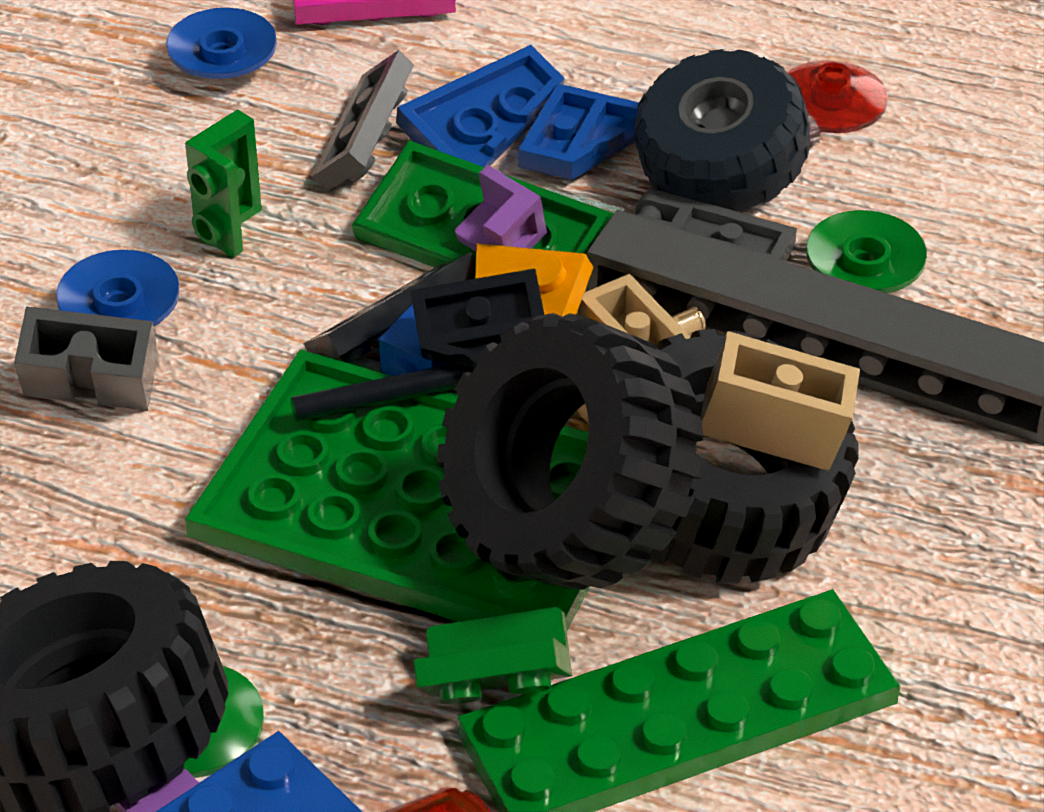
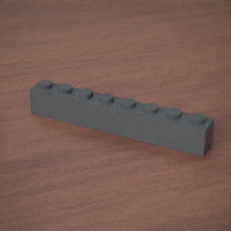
[586,209,1044,445]

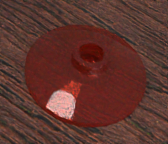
[787,60,888,133]

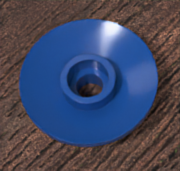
[166,8,277,79]
[56,250,180,327]

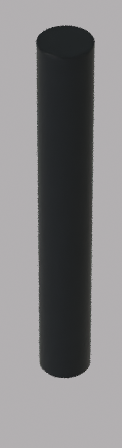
[291,365,473,422]

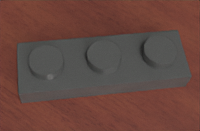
[312,50,414,192]

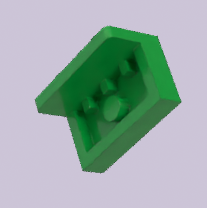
[185,109,262,258]
[414,607,573,704]

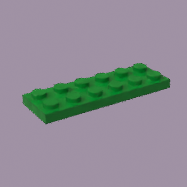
[458,589,900,812]

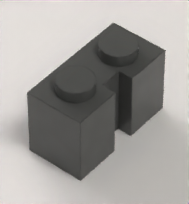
[14,306,158,411]

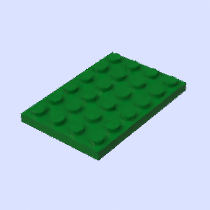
[185,349,590,631]

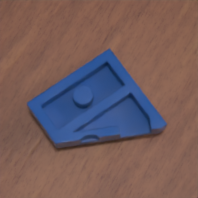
[518,83,639,180]

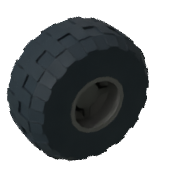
[634,49,810,213]

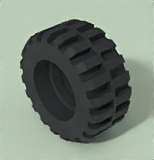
[437,313,703,590]
[649,329,859,584]
[0,561,229,812]

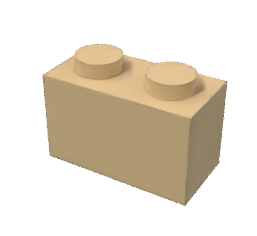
[700,331,860,471]

